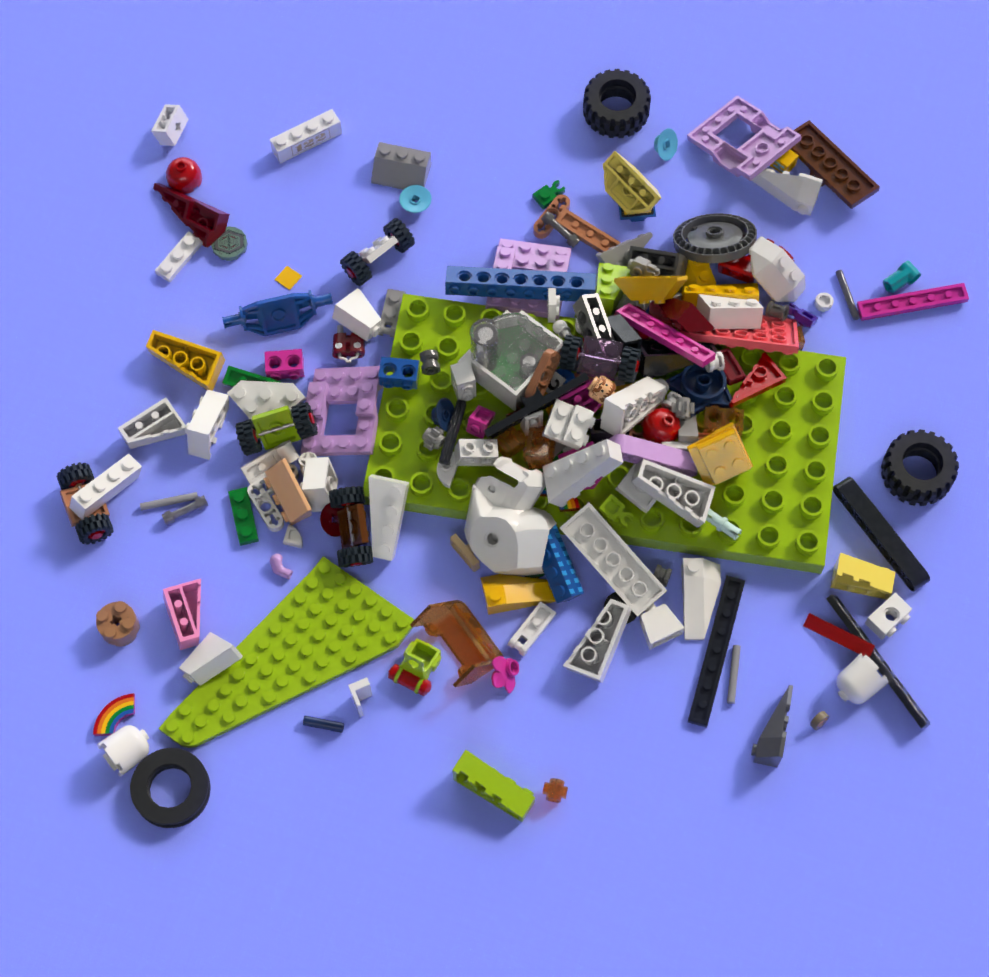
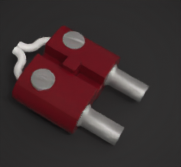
[332,324,365,363]

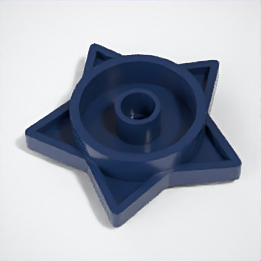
[665,364,733,417]

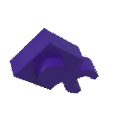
[788,303,818,328]

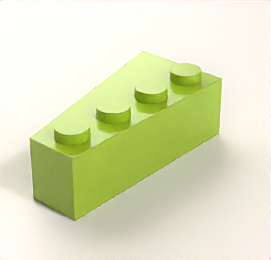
[452,749,535,822]

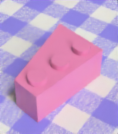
[163,578,201,651]

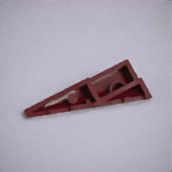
[153,183,230,247]

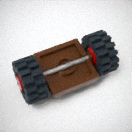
[329,486,374,568]

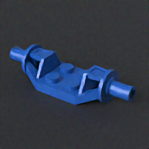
[222,290,333,336]

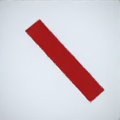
[803,613,875,658]

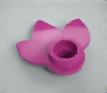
[491,656,519,694]

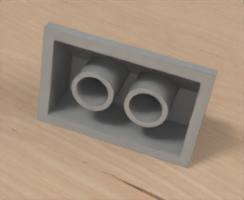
[371,142,432,190]

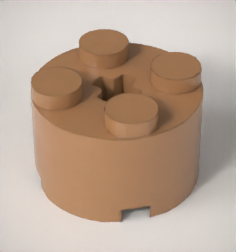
[96,601,140,647]

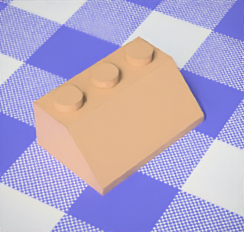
[263,458,312,526]

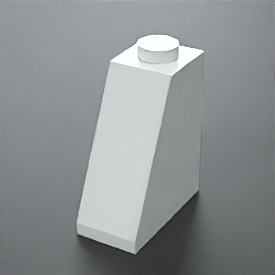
[332,288,381,341]
[179,632,243,686]

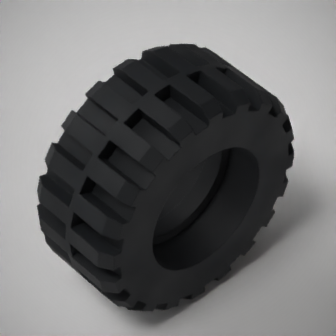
[583,69,651,138]
[881,429,959,506]

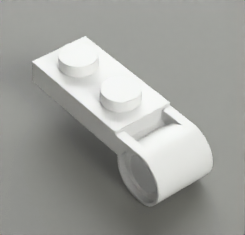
[240,440,299,484]

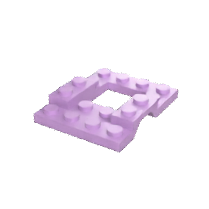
[687,95,801,181]
[486,238,572,319]
[300,366,383,456]

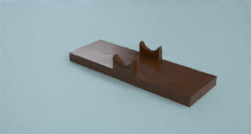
[790,120,880,209]

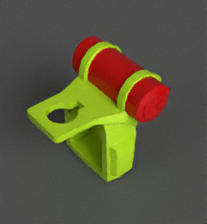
[388,638,441,696]

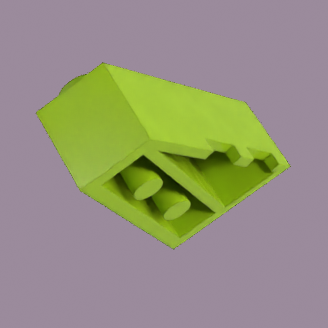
[595,262,631,317]

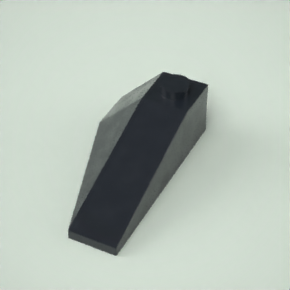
[638,339,718,378]

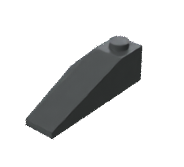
[751,685,793,768]

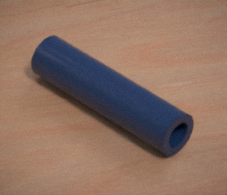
[303,715,344,733]

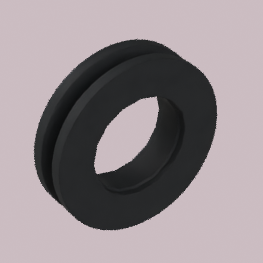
[130,748,211,828]

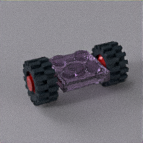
[559,335,641,383]

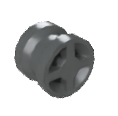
[653,564,673,587]

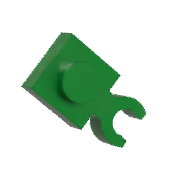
[532,180,565,210]

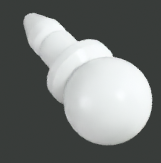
[553,320,573,338]

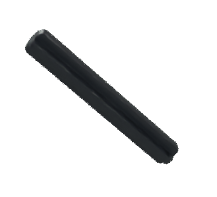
[439,399,466,465]

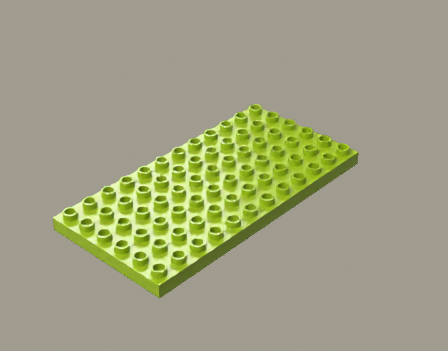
[363,293,846,574]

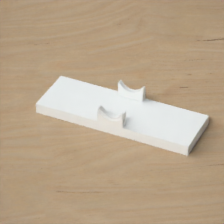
[560,502,667,617]

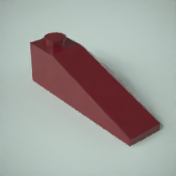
[659,298,714,333]

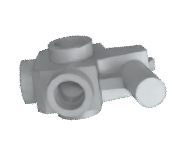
[627,256,660,276]

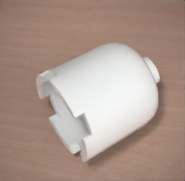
[836,653,888,704]
[97,725,150,777]

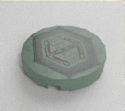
[211,226,248,261]

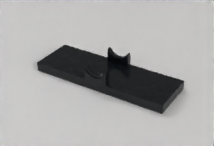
[484,372,589,439]

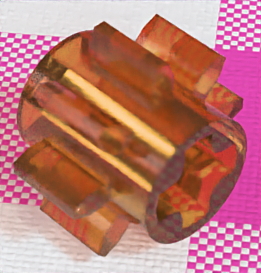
[542,778,568,803]

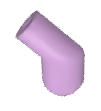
[269,553,293,580]

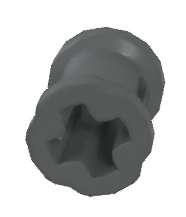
[765,300,789,321]

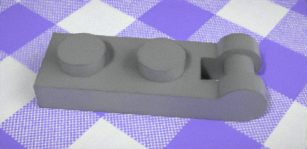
[378,289,406,338]

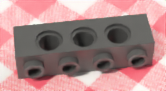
[573,293,621,374]

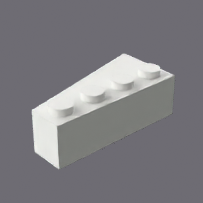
[600,376,667,436]
[542,439,623,508]
[631,459,716,528]
[368,474,410,561]
[563,599,632,683]

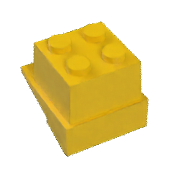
[687,422,753,486]

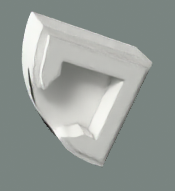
[283,525,303,549]

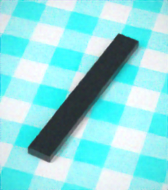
[688,575,745,728]
[826,594,931,729]

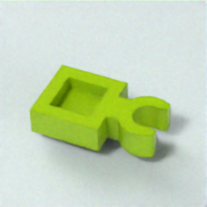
[598,494,635,528]

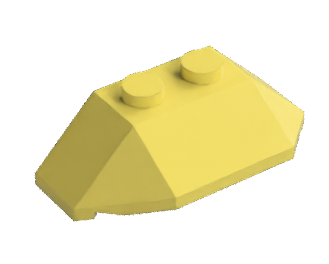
[603,151,661,215]

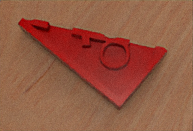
[729,352,787,408]

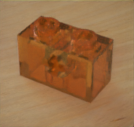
[523,426,556,469]

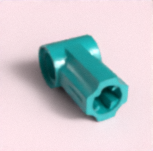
[882,260,921,294]

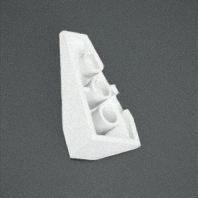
[681,558,721,640]

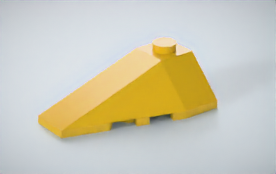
[480,574,556,615]

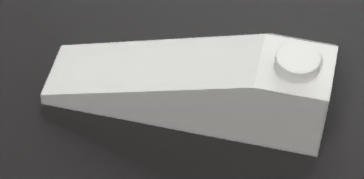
[751,168,823,216]

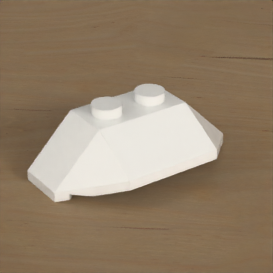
[749,236,806,302]

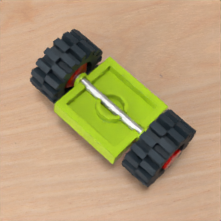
[235,402,318,456]

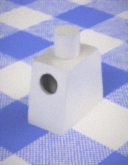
[639,603,684,650]

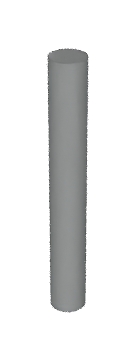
[140,492,198,511]
[727,645,741,704]

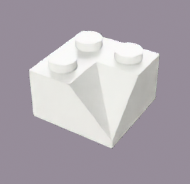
[300,457,338,512]

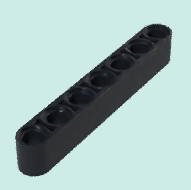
[833,476,930,592]

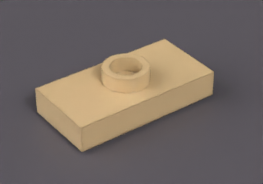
[450,533,480,572]

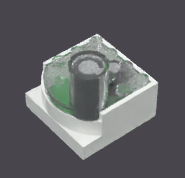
[458,310,563,412]

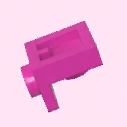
[466,405,496,439]

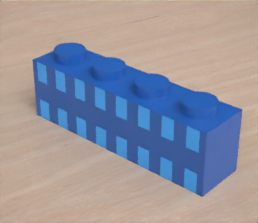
[542,524,584,603]

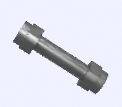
[162,495,209,525]

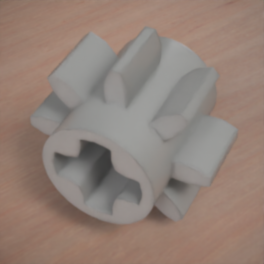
[671,397,695,419]
[422,426,446,451]

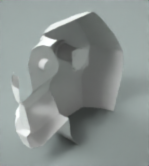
[464,456,557,576]

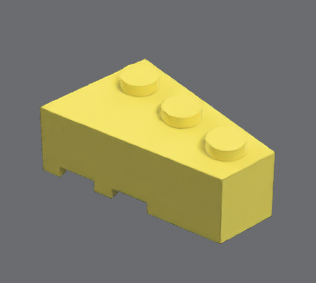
[830,552,895,600]

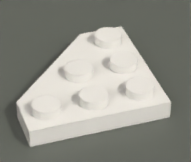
[227,380,306,419]

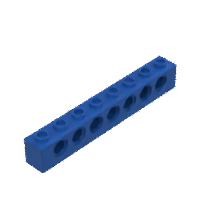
[445,266,596,302]

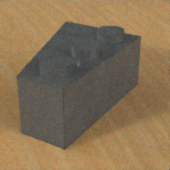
[627,246,688,293]

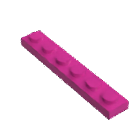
[856,283,969,321]
[616,303,716,368]

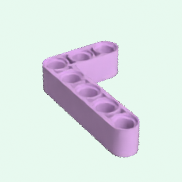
[608,434,697,477]

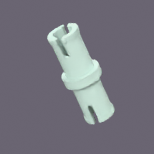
[706,508,742,540]

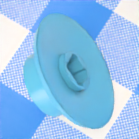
[654,128,678,161]
[399,185,432,213]

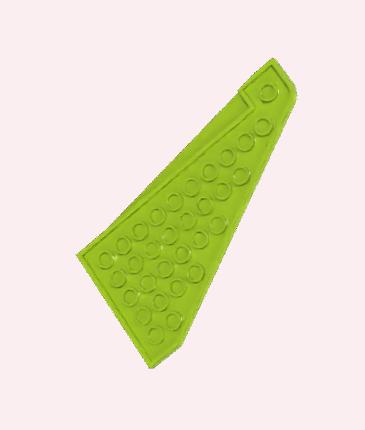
[159,556,417,748]

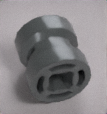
[419,350,441,375]

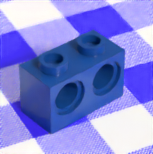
[378,357,420,390]

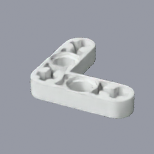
[247,464,299,532]

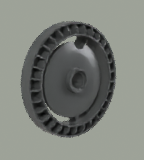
[673,213,757,263]

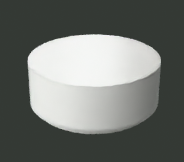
[814,292,834,312]

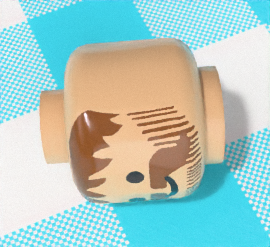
[587,376,616,405]

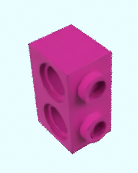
[265,349,305,381]

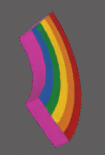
[93,693,135,736]

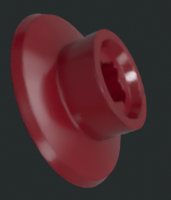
[320,503,345,537]

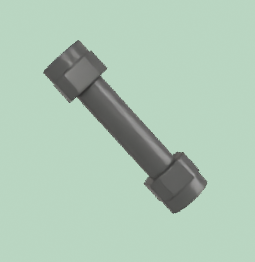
[541,211,580,248]

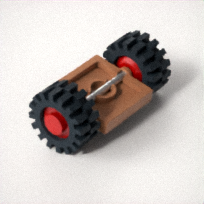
[56,462,114,545]

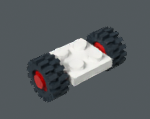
[340,218,415,286]

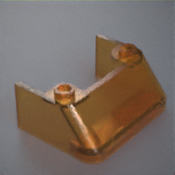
[410,600,503,687]

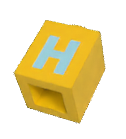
[770,149,799,173]

